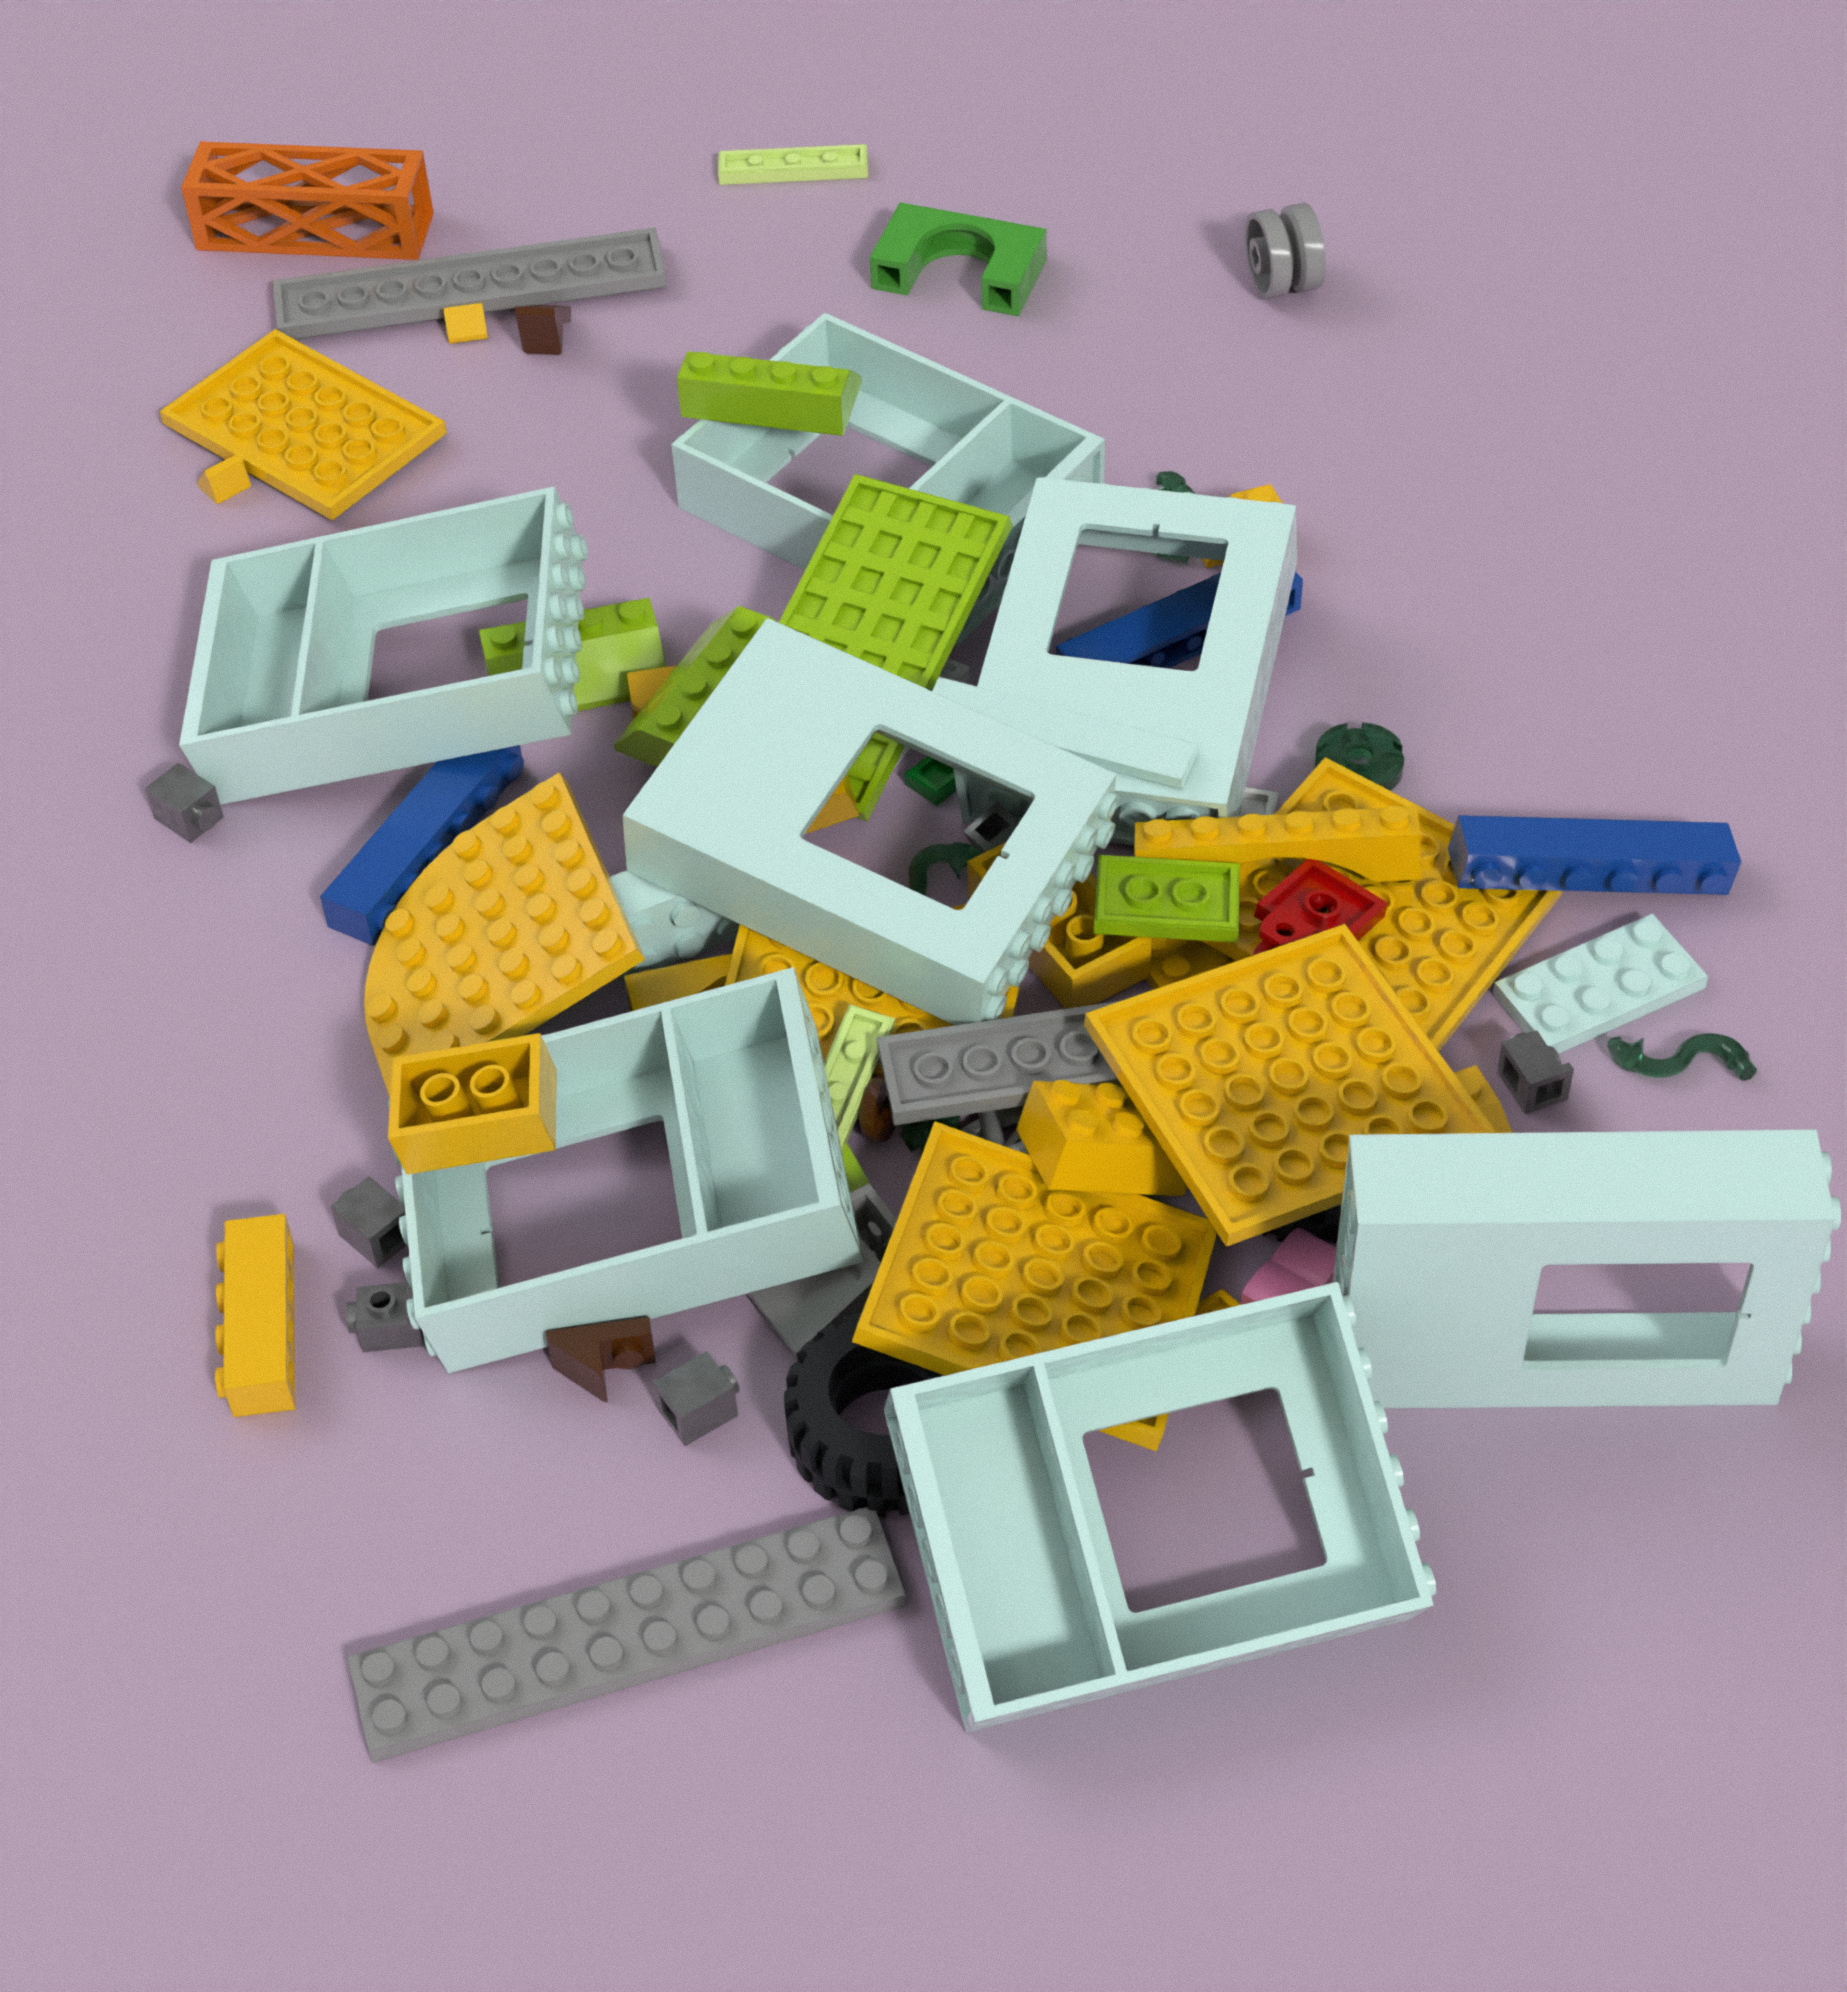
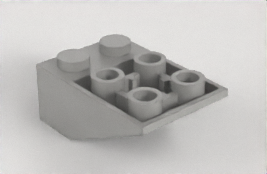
[747,1183,897,1358]

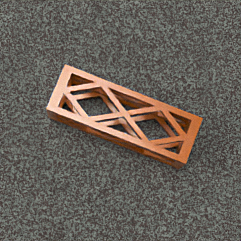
[181,141,434,260]

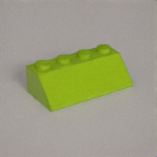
[677,351,862,436]
[479,597,666,711]
[613,606,776,767]

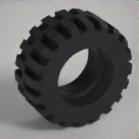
[784,1312,945,1517]

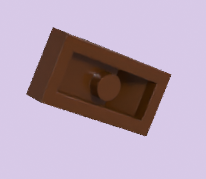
[515,304,571,355]
[546,1317,656,1402]

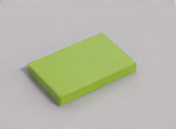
[1094,855,1240,943]

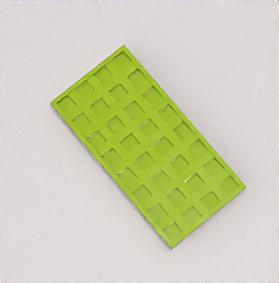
[778,474,1013,822]

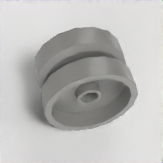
[1245,202,1326,299]

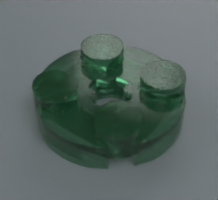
[1314,722,1405,791]

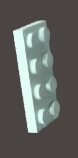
[1493,913,1708,1054]

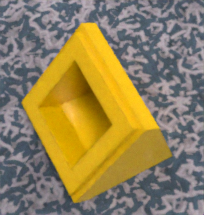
[443,303,488,344]
[197,454,251,505]

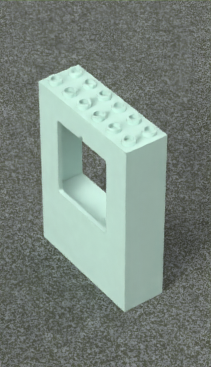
[671,312,1105,645]
[953,477,1297,846]
[179,486,588,805]
[623,618,1119,1025]
[388,967,864,1374]
[1333,1129,1841,1408]
[884,1282,1436,1733]

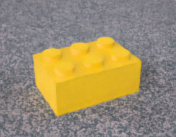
[388,1033,557,1175]
[1016,1080,1187,1196]

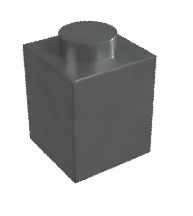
[145,763,224,843]
[331,1177,406,1268]
[653,1351,740,1446]

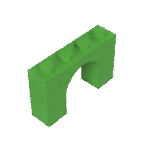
[870,202,1047,316]

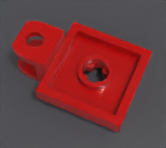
[1253,859,1389,955]

